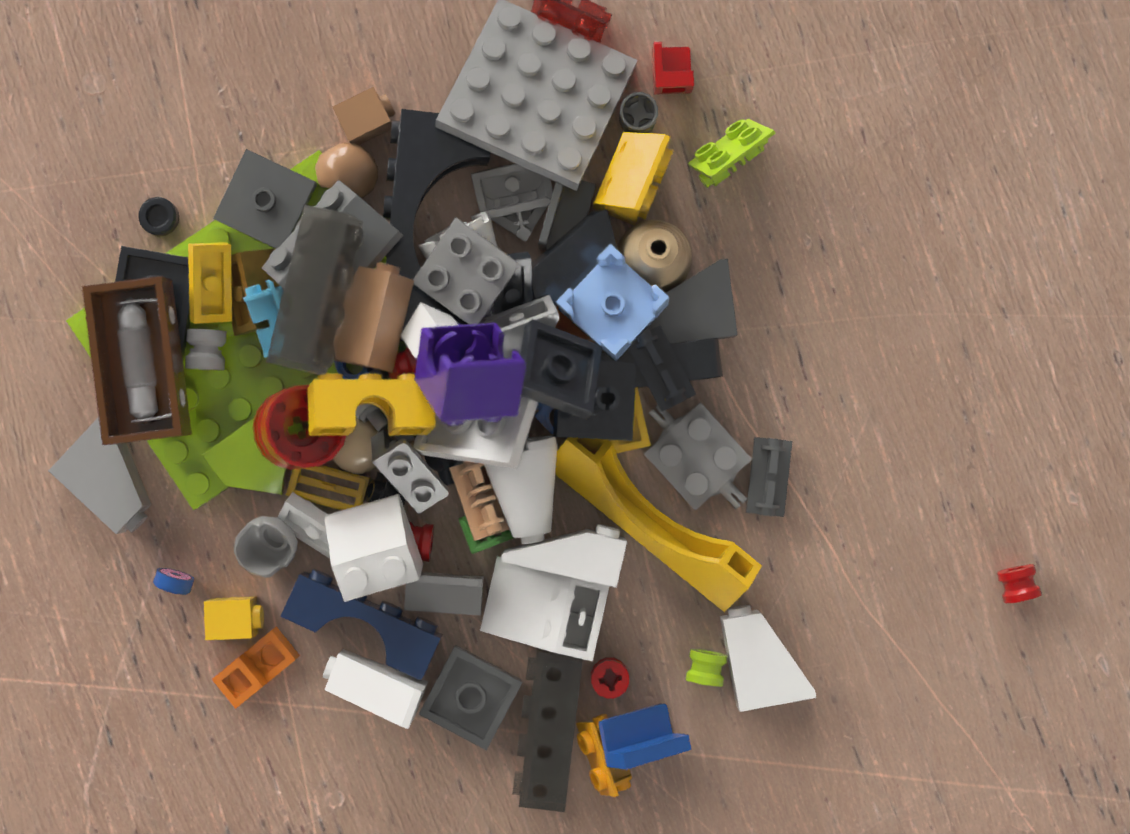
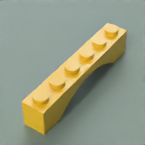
[555,437,762,612]

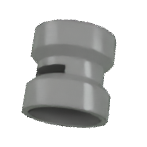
[185,329,226,370]

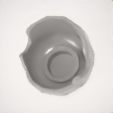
[233,516,298,578]

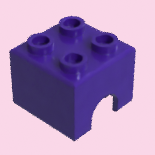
[415,323,526,426]

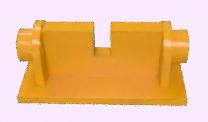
[576,713,632,797]

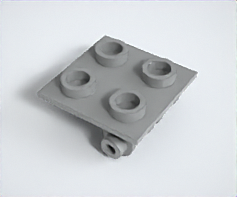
[413,217,520,324]

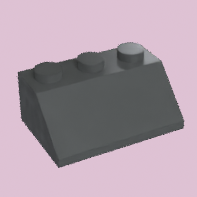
[262,180,403,323]

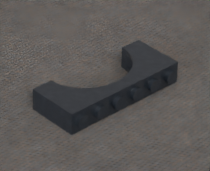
[383,109,491,347]

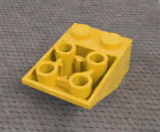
[593,132,674,225]

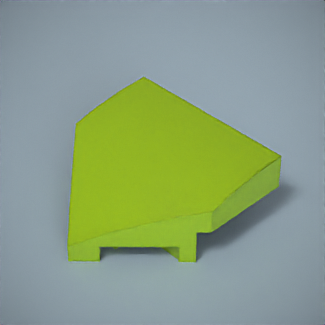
[202,417,286,495]

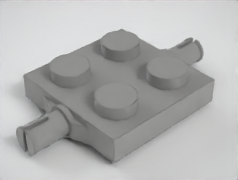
[644,402,752,510]

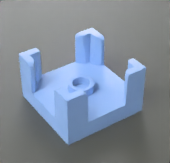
[556,244,669,361]

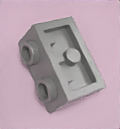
[371,429,449,514]

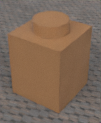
[332,86,396,145]

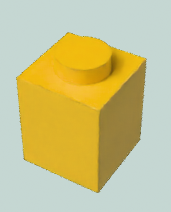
[204,596,264,640]

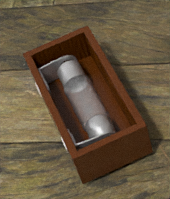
[82,276,192,445]

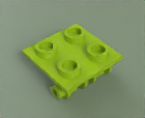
[687,119,776,188]

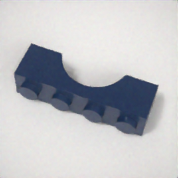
[280,569,443,681]

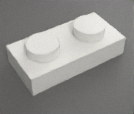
[278,492,330,559]

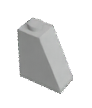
[48,417,151,534]

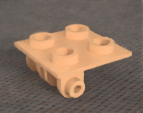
[449,461,510,541]

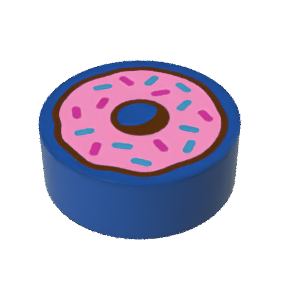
[153,568,194,595]

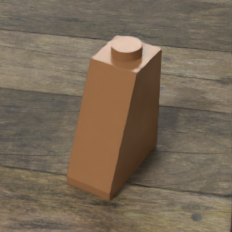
[307,263,414,373]

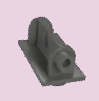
[746,437,793,517]

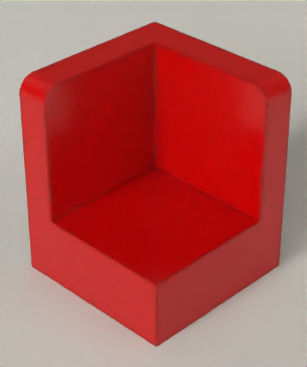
[652,42,694,95]

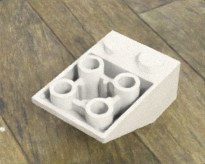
[480,556,609,661]

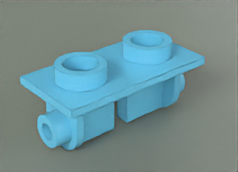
[243,279,302,363]

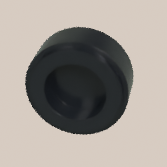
[138,197,179,236]

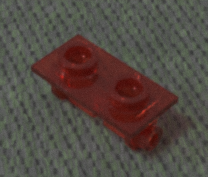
[531,0,613,43]

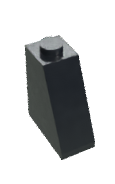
[531,209,618,305]

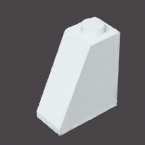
[720,605,816,712]
[322,649,428,729]

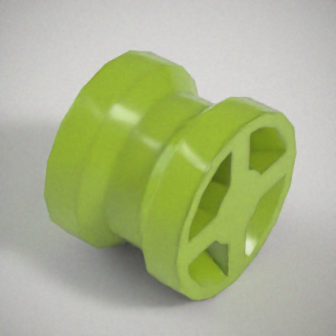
[685,649,728,687]

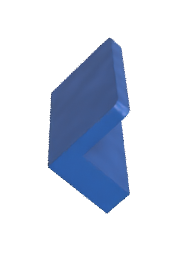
[598,703,692,770]

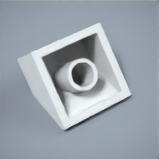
[324,494,423,602]

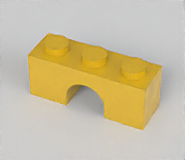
[307,373,436,435]

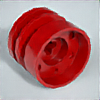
[252,384,346,470]

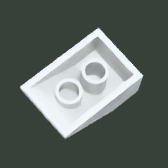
[501,524,627,588]

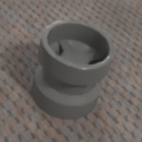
[619,92,658,133]

